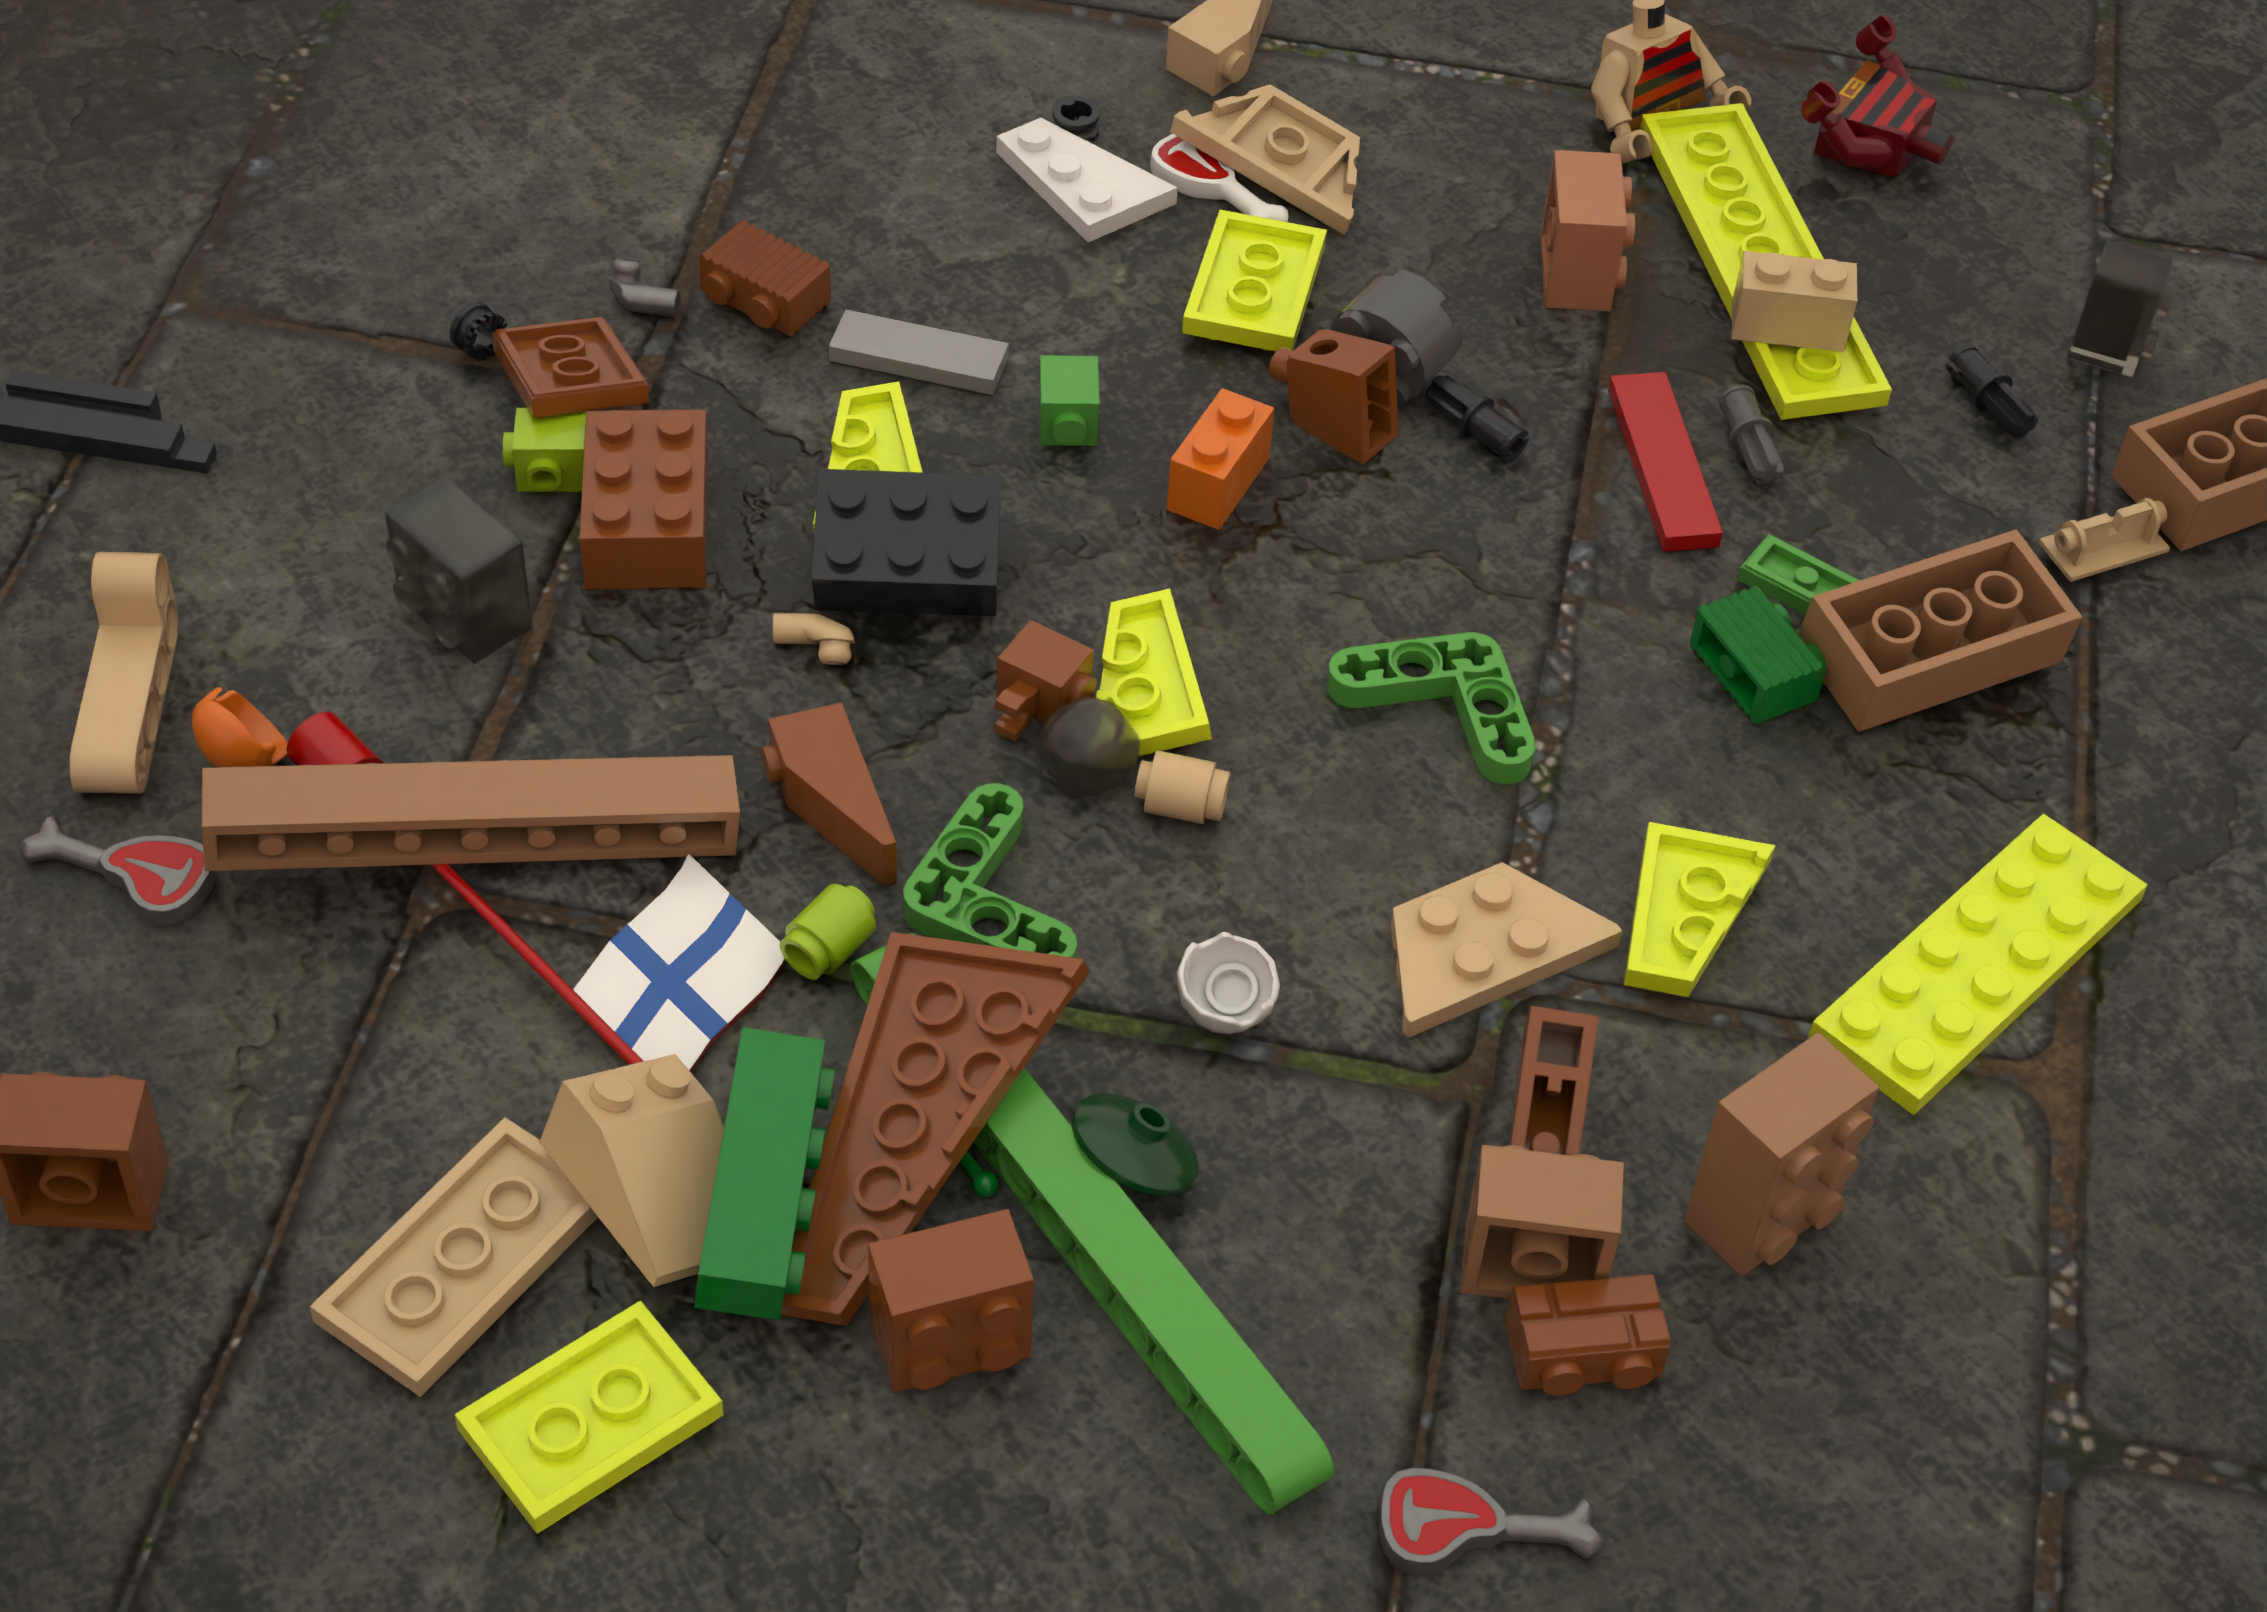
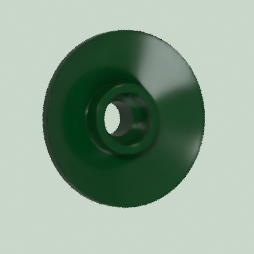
[1072,1093,1199,1196]

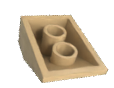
[539,1054,724,1287]

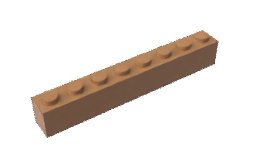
[202,755,740,871]

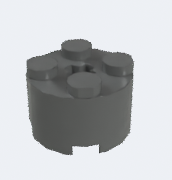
[1331,269,1462,407]

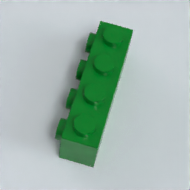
[694,1027,835,1320]

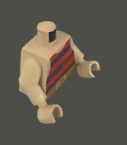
[1591,0,1751,163]

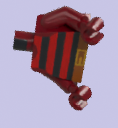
[1801,15,1953,177]

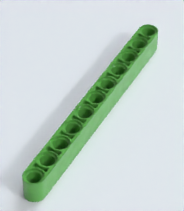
[851,932,1334,1514]

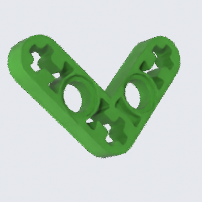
[1326,632,1536,784]
[903,783,1077,958]

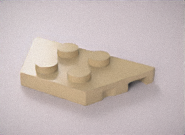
[1170,84,1360,235]
[1391,862,1623,1038]

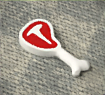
[1150,133,1289,222]

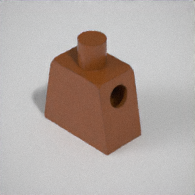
[1269,329,1399,465]

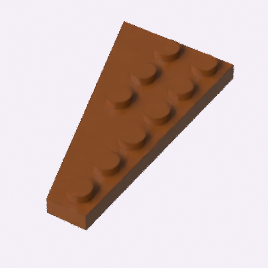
[781,932,1089,1326]

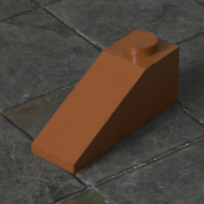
[760,702,897,886]
[1509,1006,1599,1156]

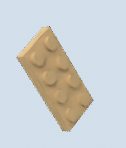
[310,1117,598,1397]

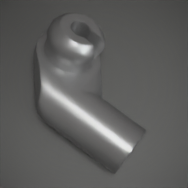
[608,257,681,318]

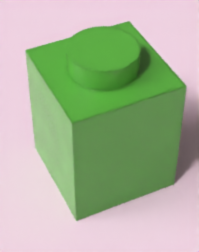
[1039,355,1100,446]

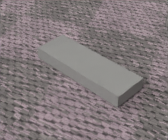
[829,309,1009,395]

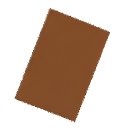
[492,317,649,418]

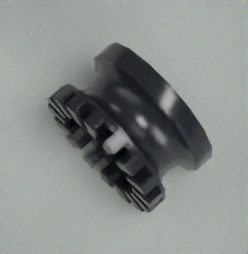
[1052,95,1100,143]
[449,302,507,361]

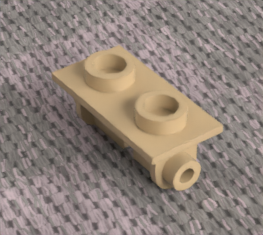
[2038,498,2170,582]

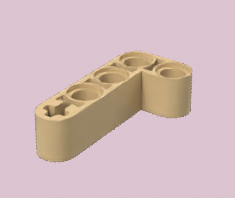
[70,552,178,794]

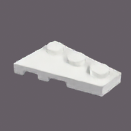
[996,118,1178,242]

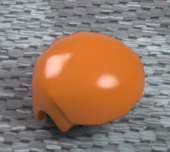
[192,687,288,767]

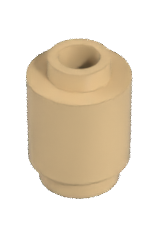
[1134,750,1231,824]

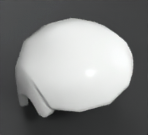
[1177,932,1280,1034]

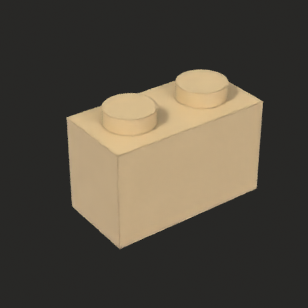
[1731,251,1858,352]

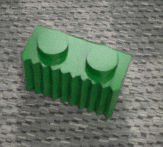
[1690,585,1827,724]

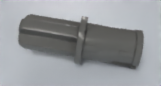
[1719,384,1784,485]

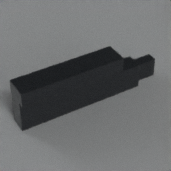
[0,370,217,473]

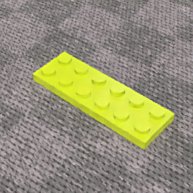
[1808,813,2148,1115]

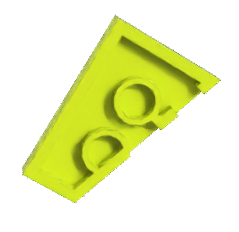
[813,381,923,533]
[1087,588,1212,768]
[1623,822,1776,997]

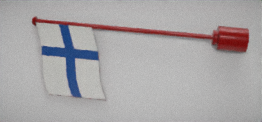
[286,712,786,1073]

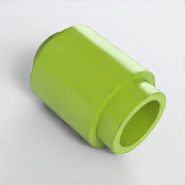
[780,884,876,980]

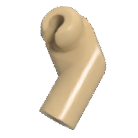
[773,613,855,665]

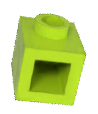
[503,408,586,492]

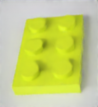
[1182,210,1327,351]
[454,1300,723,1534]

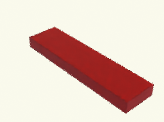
[1608,372,1723,552]

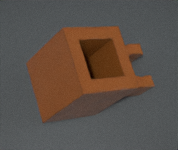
[994,620,1097,742]

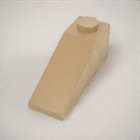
[1166,0,1272,97]

